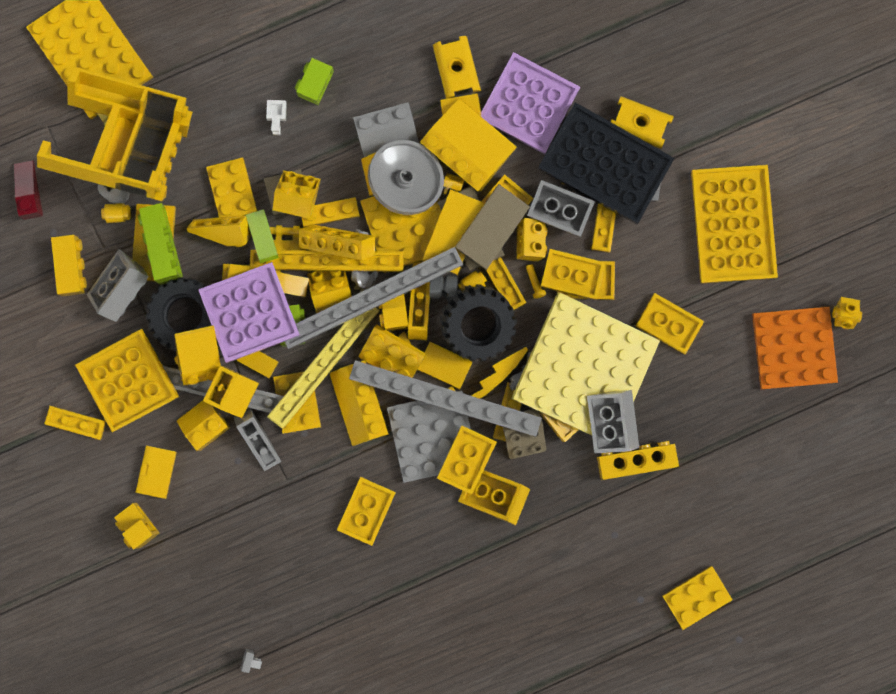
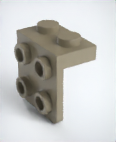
[503,409,546,459]

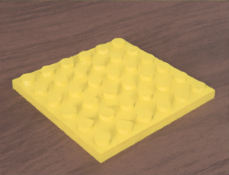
[511,292,660,436]

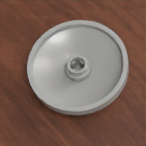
[368,140,444,215]

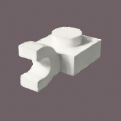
[266,100,287,135]

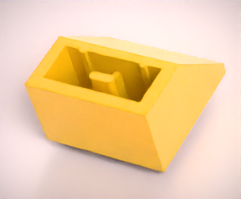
[273,170,321,219]
[307,271,352,313]
[203,366,259,418]

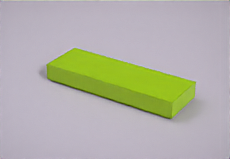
[246,209,279,264]

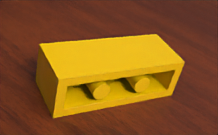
[51,235,87,296]

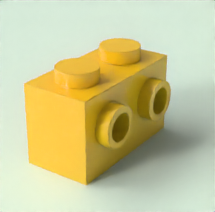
[517,218,547,261]

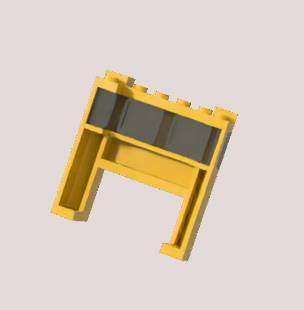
[37,66,193,201]

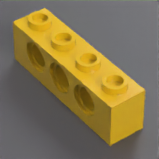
[299,224,375,260]
[597,441,679,480]

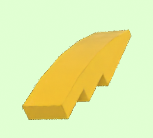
[227,264,309,297]
[471,347,528,399]

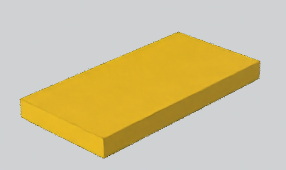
[422,189,485,275]

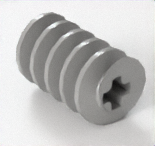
[98,184,130,204]

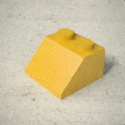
[177,401,231,451]

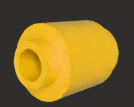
[101,203,131,223]
[457,271,487,291]

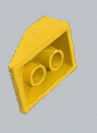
[174,325,221,386]
[458,470,530,525]

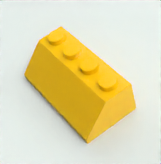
[329,360,389,446]

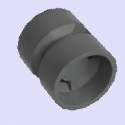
[429,274,458,299]

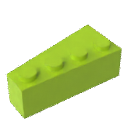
[138,203,183,285]

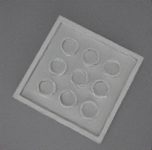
[387,391,471,483]

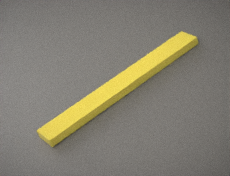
[267,308,379,429]

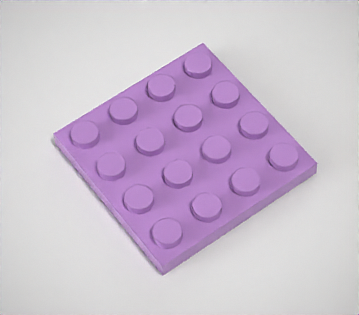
[481,52,580,154]
[199,262,300,363]

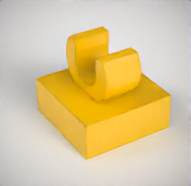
[443,173,465,194]

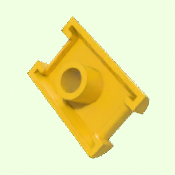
[432,36,481,99]
[611,96,674,149]

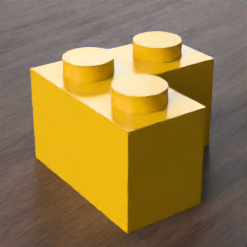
[379,294,408,332]
[114,503,160,550]

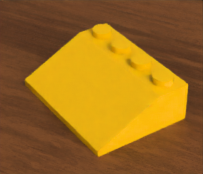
[420,98,517,191]

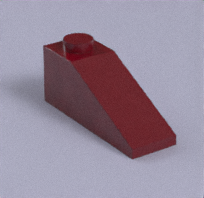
[14,160,43,220]

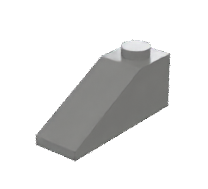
[234,408,281,471]

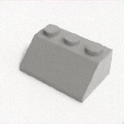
[353,102,419,157]
[527,180,595,237]
[87,249,149,322]
[587,390,639,453]

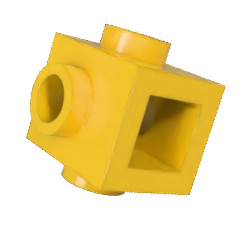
[832,297,862,329]

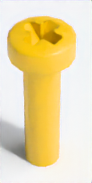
[526,264,546,299]

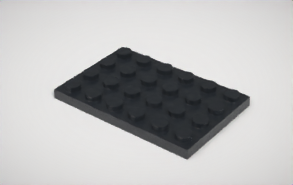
[538,102,675,225]

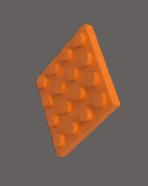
[752,307,838,390]

